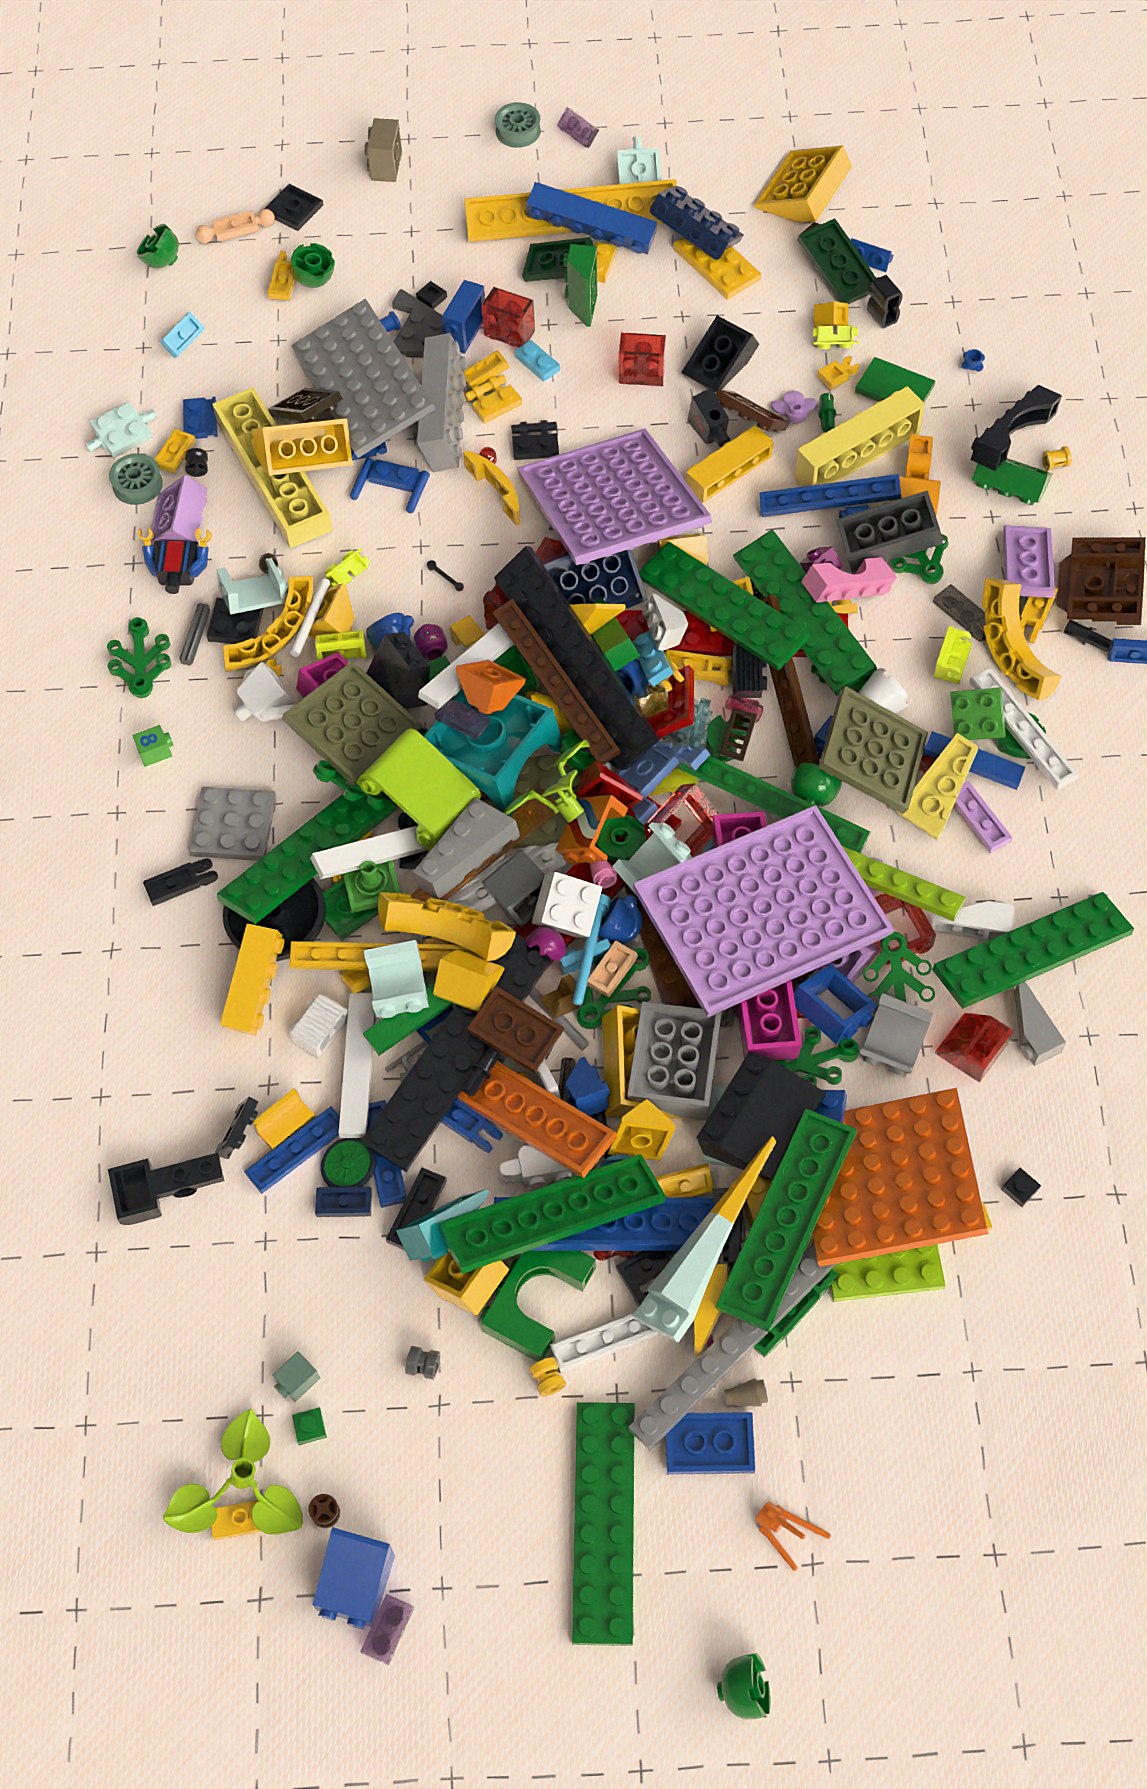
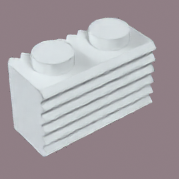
[290,993,348,1058]

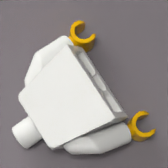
[234,659,301,722]

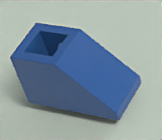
[565,1057,610,1116]

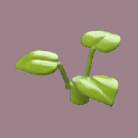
[503,740,590,823]
[163,1409,303,1535]

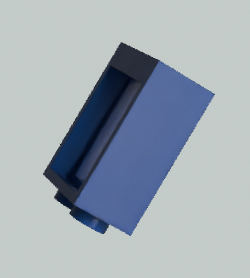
[442,280,487,354]
[794,964,877,1044]

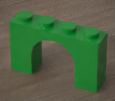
[479,1251,596,1362]

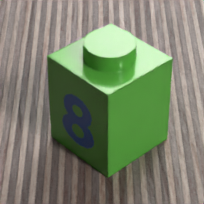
[132,725,174,767]

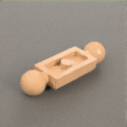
[196,209,275,243]

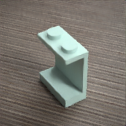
[217,558,288,614]
[612,822,693,894]
[364,940,429,1018]

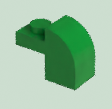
[705,715,749,763]

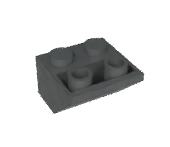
[482,849,545,927]

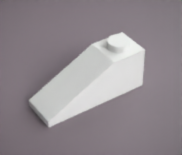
[930,901,1015,941]

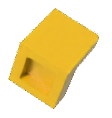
[814,301,848,327]
[450,615,485,648]

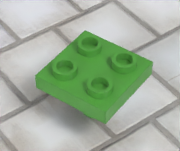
[950,687,1006,740]
[343,860,401,913]

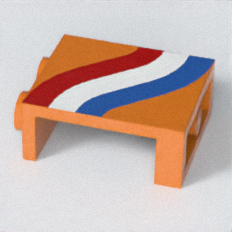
[556,795,628,865]

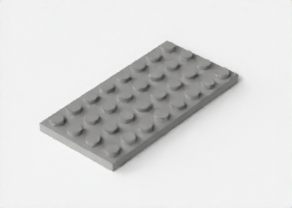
[291,298,436,458]

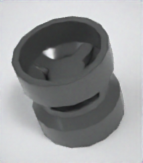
[405,1345,440,1380]

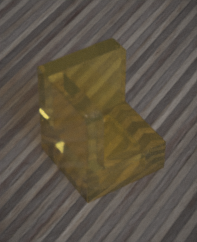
[637,684,668,718]

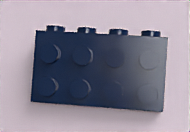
[650,186,744,260]

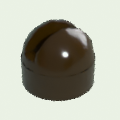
[259,553,278,574]

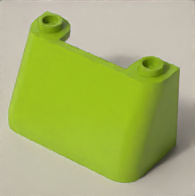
[356,728,481,851]

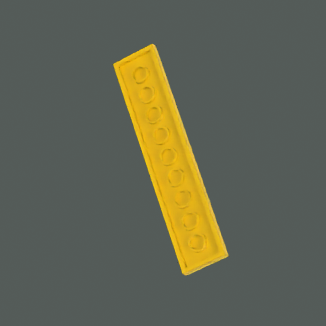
[464,179,677,242]

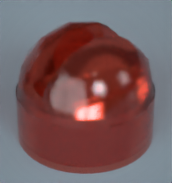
[479,447,497,464]

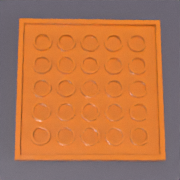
[813,1087,988,1267]

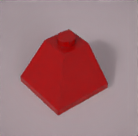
[575,761,643,811]

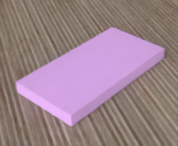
[1003,525,1055,598]

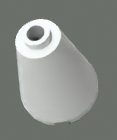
[858,668,911,714]

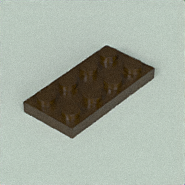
[268,388,343,423]

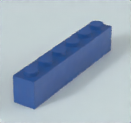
[526,182,657,255]

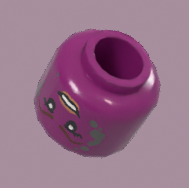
[414,624,448,660]

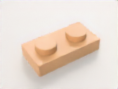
[587,941,638,998]

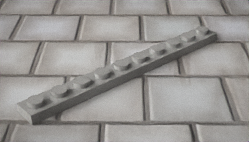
[628,1243,838,1450]

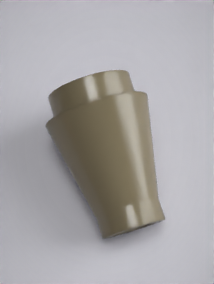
[724,1378,768,1407]

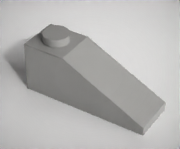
[1014,982,1066,1066]

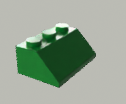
[564,244,598,327]
[972,458,1053,505]

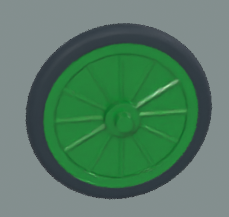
[321,1138,376,1187]

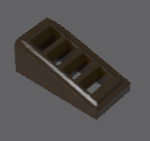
[719,708,757,762]

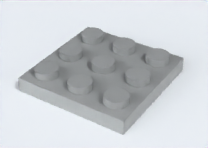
[189,787,276,861]

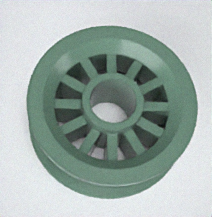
[495,102,541,148]
[109,453,163,505]

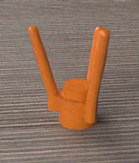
[755,1501,831,1571]

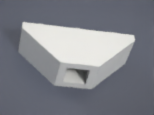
[643,594,688,651]

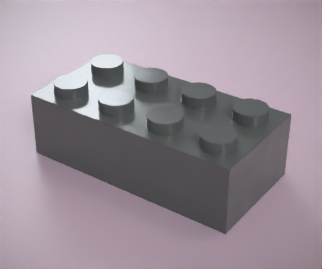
[836,490,943,572]

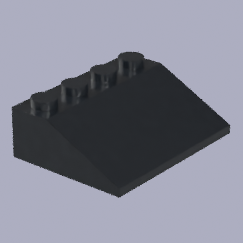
[696,1051,826,1182]

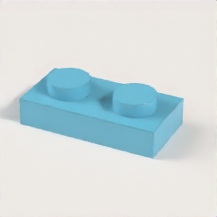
[160,311,205,358]
[514,340,560,382]
[559,939,611,976]

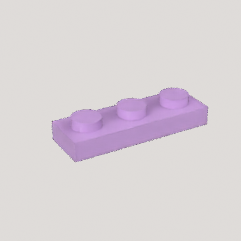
[954,781,1012,853]

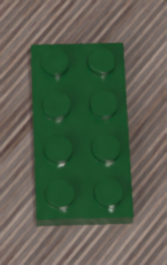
[797,218,876,304]

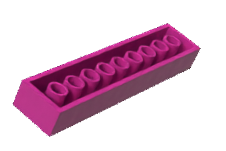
[711,812,802,1060]

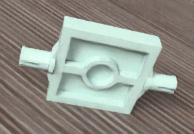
[617,136,662,184]
[85,402,157,458]

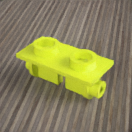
[812,325,859,349]
[325,547,370,588]

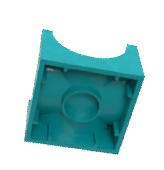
[424,688,562,817]

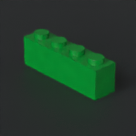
[590,598,640,672]

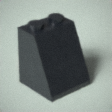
[366,632,430,709]

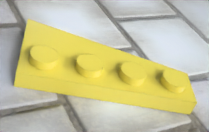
[897,733,978,841]

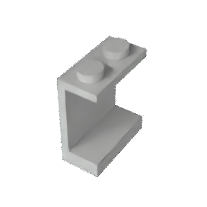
[859,993,934,1076]

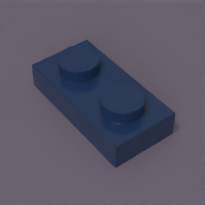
[315,1187,372,1217]

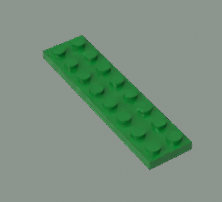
[733,529,877,696]
[639,541,811,671]
[217,791,395,924]
[932,892,1134,1009]
[715,1109,857,1332]
[439,1154,666,1274]
[572,1402,635,1646]

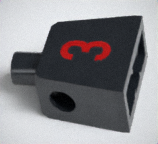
[687,388,731,447]

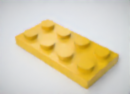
[673,237,761,300]

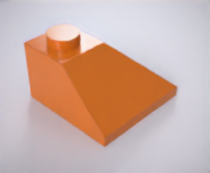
[456,660,526,714]

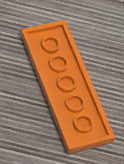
[458,1061,617,1179]

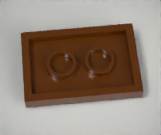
[716,389,790,432]
[467,986,564,1074]

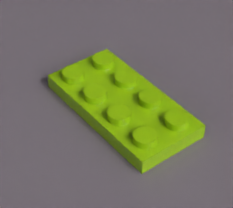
[831,1244,946,1302]

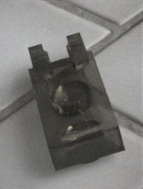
[933,584,986,642]

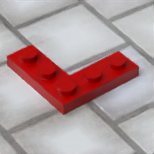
[646,665,694,738]

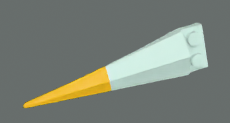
[633,1136,776,1343]

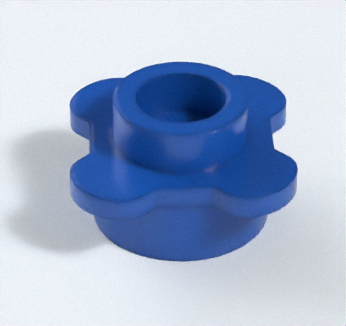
[961,349,985,371]

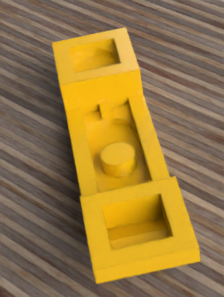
[463,451,520,526]

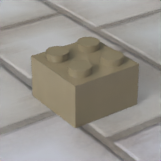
[364,118,403,182]

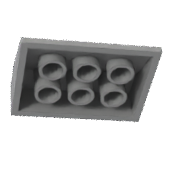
[627,1002,722,1121]

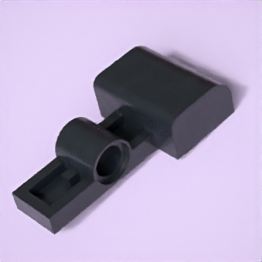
[108,1152,225,1225]

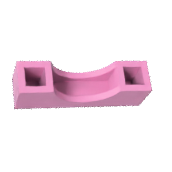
[802,557,897,603]

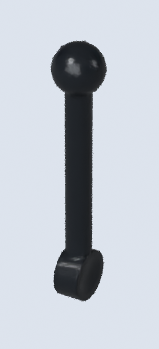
[427,560,464,591]

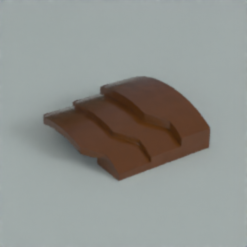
[1056,537,1146,625]

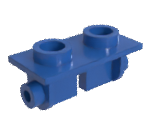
[851,238,894,272]

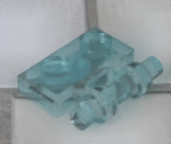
[687,698,713,749]

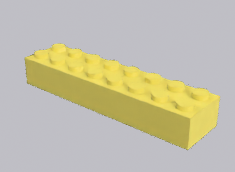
[212,387,333,549]

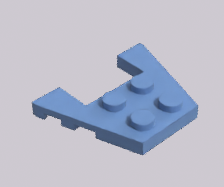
[616,742,710,826]

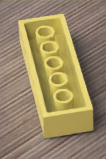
[795,386,925,487]

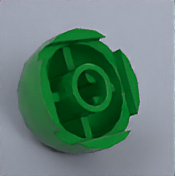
[137,224,179,268]
[291,243,335,288]
[790,763,842,807]
[717,1653,771,1719]

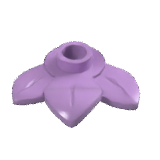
[771,390,817,423]

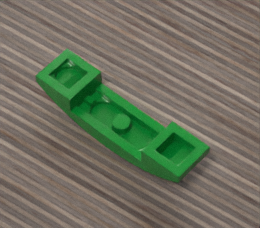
[753,1269,838,1358]

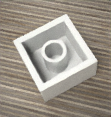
[532,872,602,938]

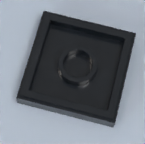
[264,183,323,231]

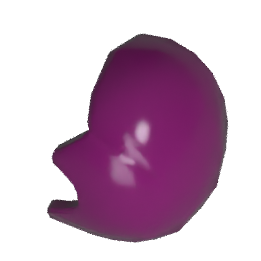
[525,926,566,962]

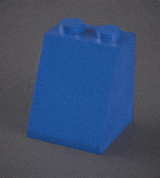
[313,1527,395,1629]

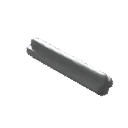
[179,603,210,666]

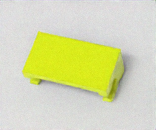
[934,626,972,684]
[315,630,367,661]

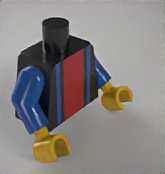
[138,527,212,594]

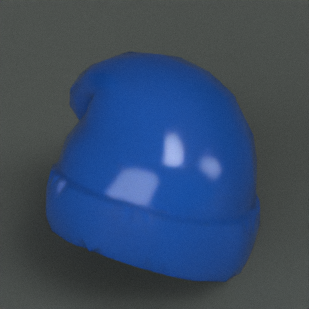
[366,612,414,650]
[610,659,649,700]
[598,895,643,944]

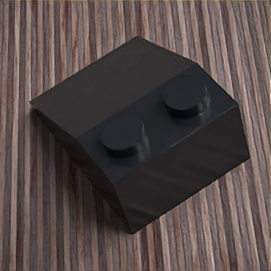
[681,315,760,392]

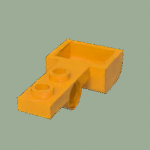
[891,434,941,515]

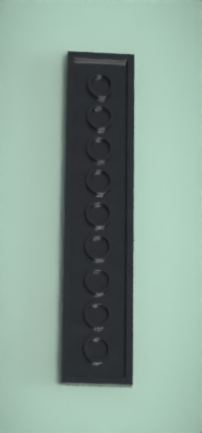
[494,546,661,770]
[361,933,552,1173]

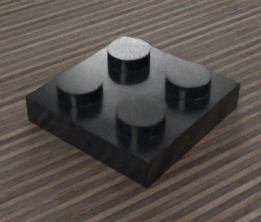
[207,597,264,644]

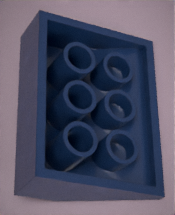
[541,550,648,609]

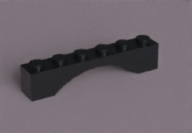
[971,385,1062,471]

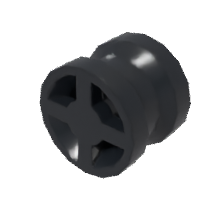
[185,448,208,477]

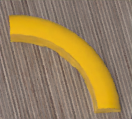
[223,576,313,672]
[982,578,1061,700]
[378,892,516,961]

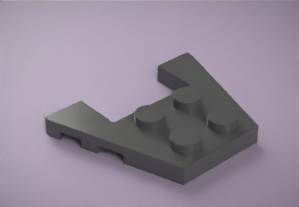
[392,289,443,358]

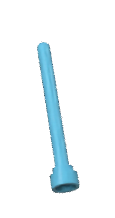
[573,894,611,1005]

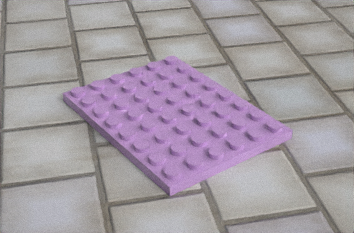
[517,429,712,565]
[633,805,894,1017]

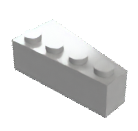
[413,797,520,899]

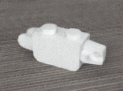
[499,1145,596,1189]

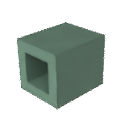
[273,1351,321,1402]

